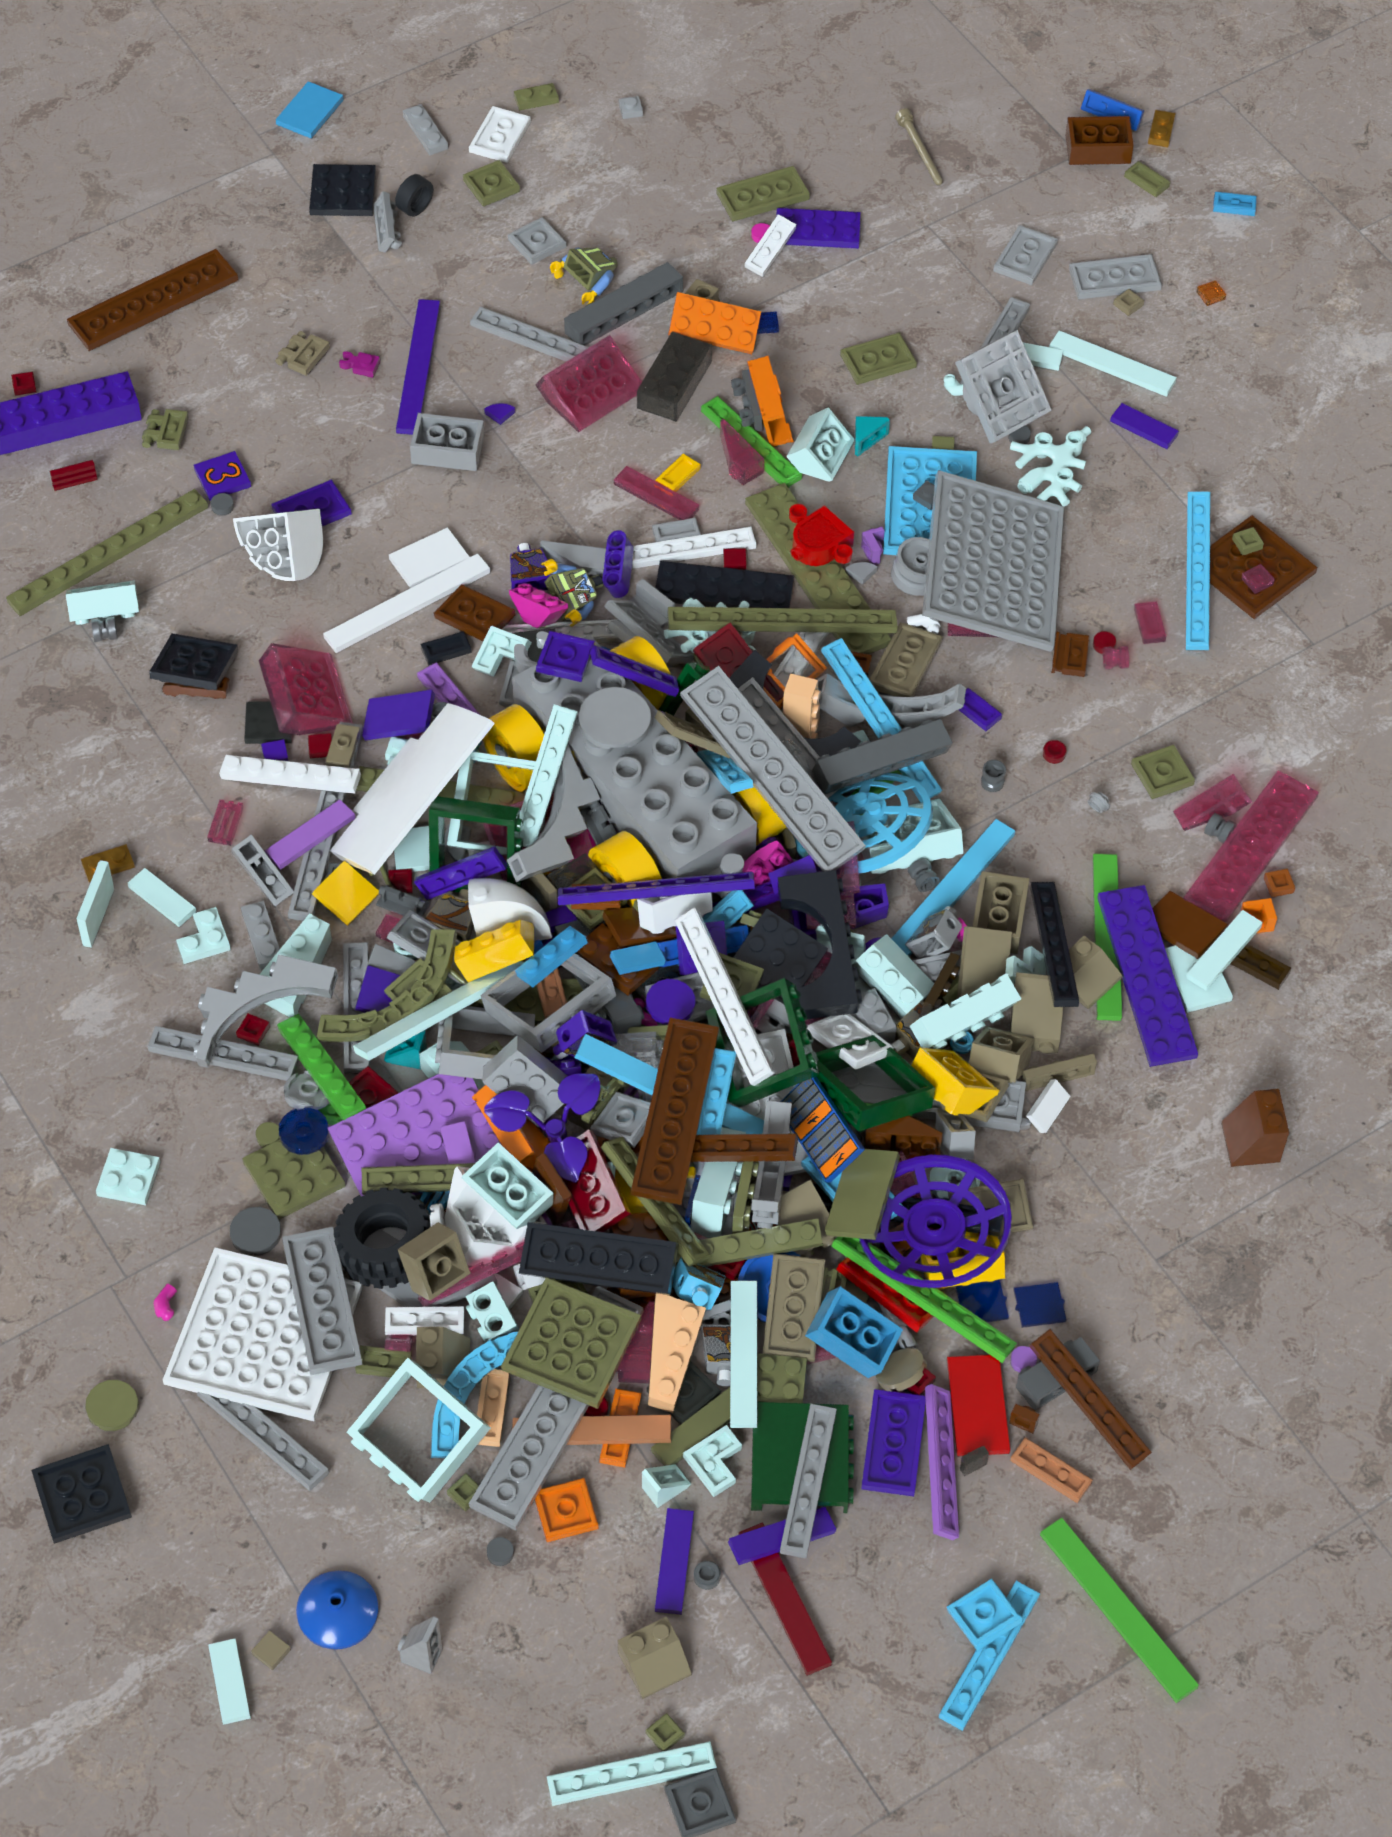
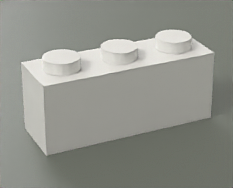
[637,893,713,934]

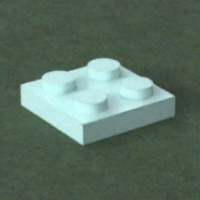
[96,1148,160,1205]

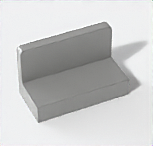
[629,579,675,628]

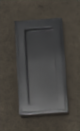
[420,631,472,666]

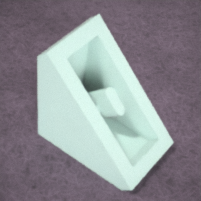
[642,1464,691,1508]

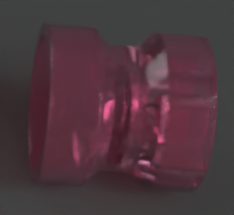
[1102,646,1129,670]

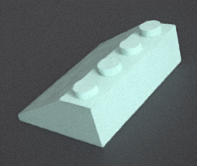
[860,799,964,874]

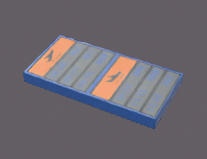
[780,1077,865,1183]

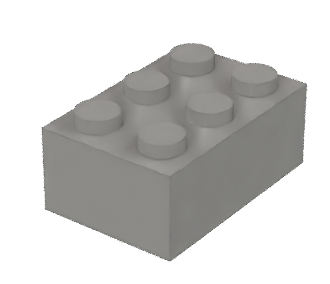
[410,413,484,471]
[482,1035,567,1127]

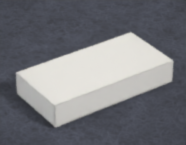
[1026,1079,1071,1133]

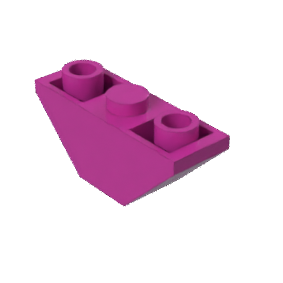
[509,584,568,628]

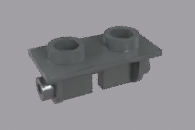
[580,802,617,845]
[376,884,430,917]

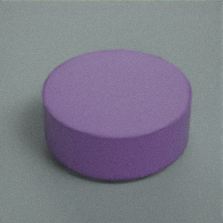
[1010,1346,1037,1373]

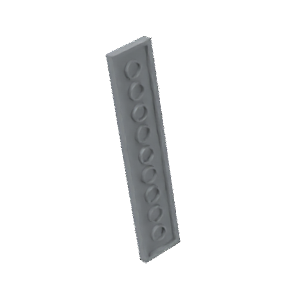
[680,666,866,871]
[469,1286,644,1530]

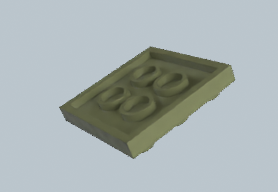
[242,1125,345,1220]

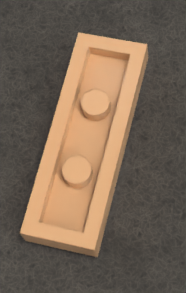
[477,1369,510,1447]

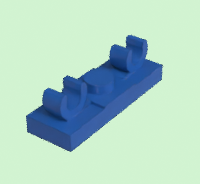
[1081,89,1145,131]

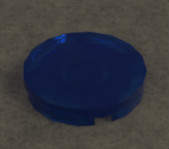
[279,1107,329,1155]

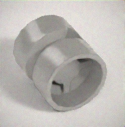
[752,999,790,1034]

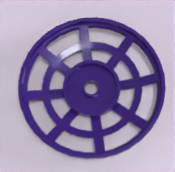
[859,1155,1012,1288]

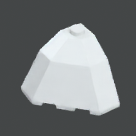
[445,1166,547,1266]

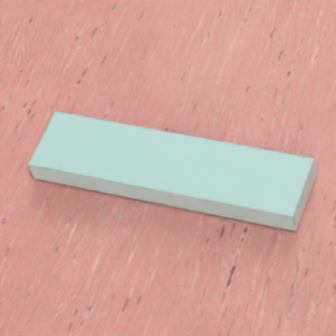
[1186,910,1263,991]

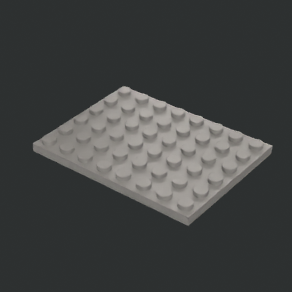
[922,470,1064,652]

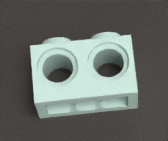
[466,1281,520,1342]

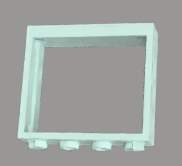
[447,752,545,855]
[347,1358,491,1503]

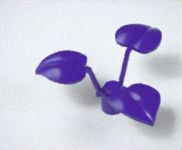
[484,1074,600,1183]

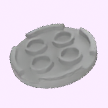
[579,687,651,750]

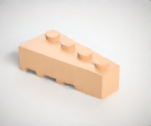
[783,673,821,739]
[648,1294,706,1413]

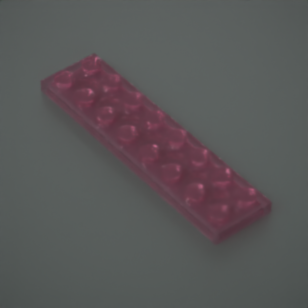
[1183,770,1319,923]

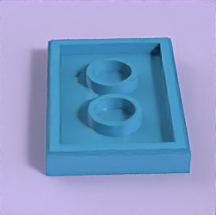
[276,81,344,139]

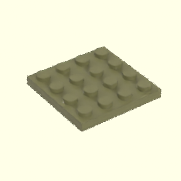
[501,1278,641,1409]

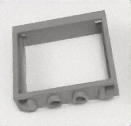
[480,954,616,1053]
[435,1006,535,1079]

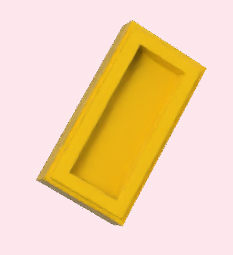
[655,453,701,495]

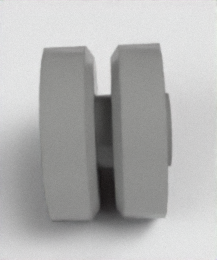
[891,537,929,596]

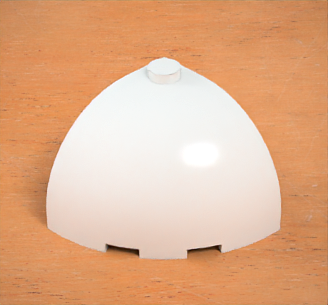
[233,509,323,581]
[468,878,552,941]

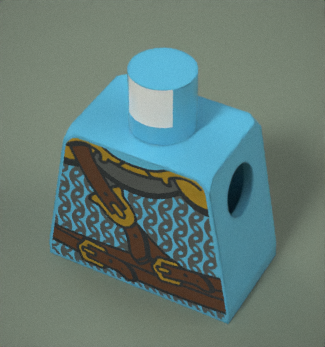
[672,1257,725,1310]

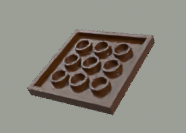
[1210,515,1318,619]

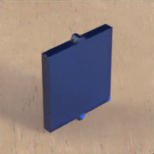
[685,1174,701,1229]
[955,1280,1009,1322]
[1013,1282,1067,1328]

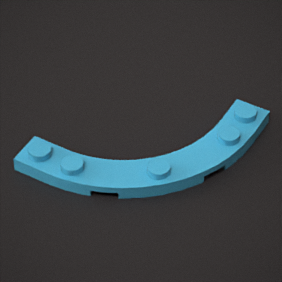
[431,1331,518,1458]

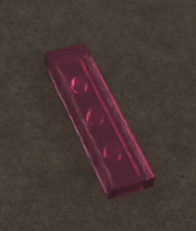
[614,466,699,520]

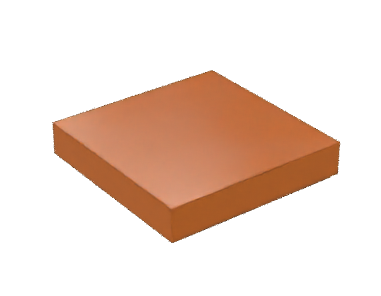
[534,1478,598,1542]

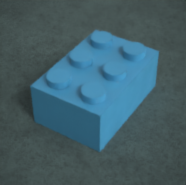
[805,1286,903,1378]

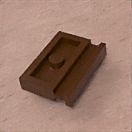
[1051,631,1089,677]

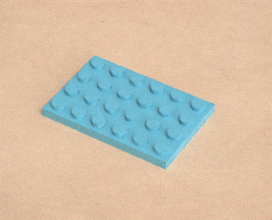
[883,446,977,555]

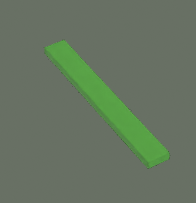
[1092,854,1122,1021]
[831,1237,1017,1363]
[1040,1518,1199,1704]

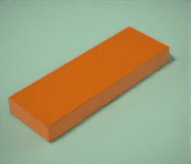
[599,1388,641,1468]

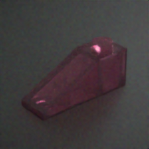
[720,419,764,485]
[1173,774,1252,831]
[616,1301,654,1384]

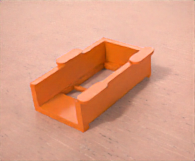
[747,356,794,447]
[763,633,827,710]
[472,1085,551,1173]

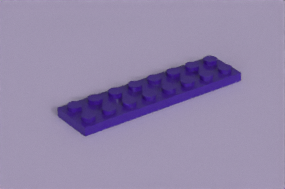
[1097,885,1198,1067]

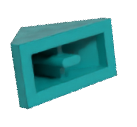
[855,416,890,457]
[384,1030,427,1070]

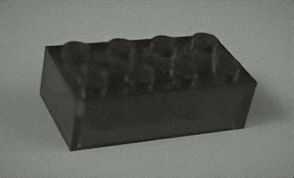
[637,331,712,422]

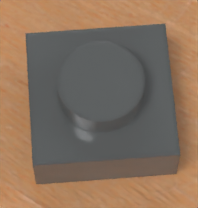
[913,481,934,510]

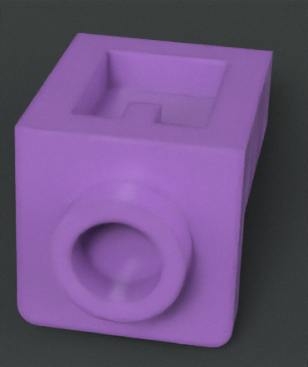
[861,527,885,565]

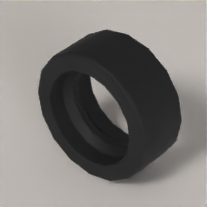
[395,174,434,217]

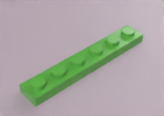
[277,1014,366,1120]

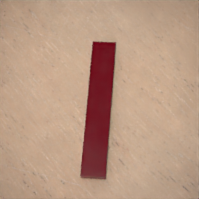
[738,1522,832,1676]

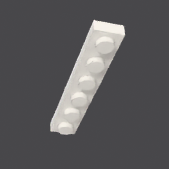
[219,755,361,794]

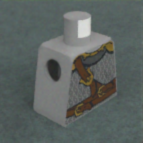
[905,906,962,959]
[701,1324,731,1386]

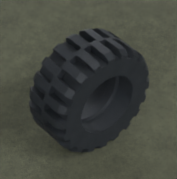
[334,1187,431,1289]

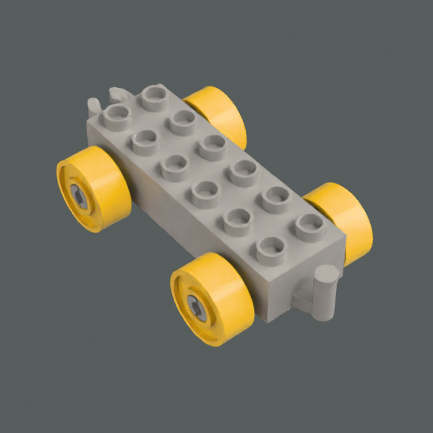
[482,631,787,909]

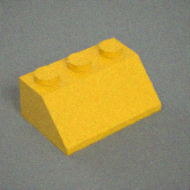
[454,919,534,982]
[911,1048,1000,1115]
[921,1232,1005,1290]

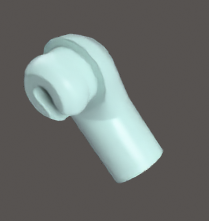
[943,374,963,396]

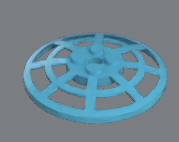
[793,773,933,875]

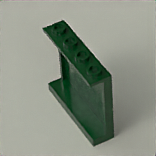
[751,1402,854,1513]

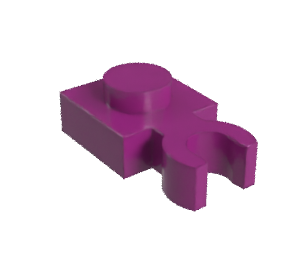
[339,351,380,378]

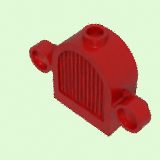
[789,504,854,566]

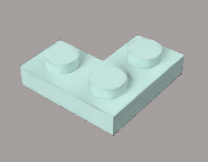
[472,626,532,677]
[176,907,231,964]
[1005,946,1046,985]
[683,1425,742,1497]

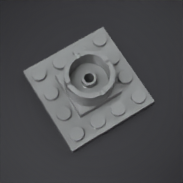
[955,330,1052,443]

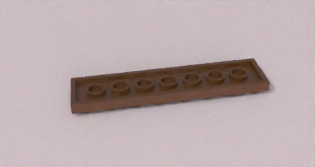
[67,249,238,351]
[631,1017,719,1205]

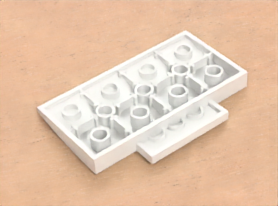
[330,703,495,875]

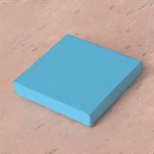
[947,1578,1023,1651]

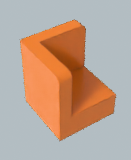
[1241,898,1277,934]

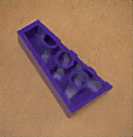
[789,883,889,941]

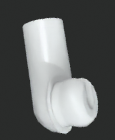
[907,614,941,634]

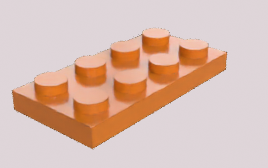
[668,292,761,355]

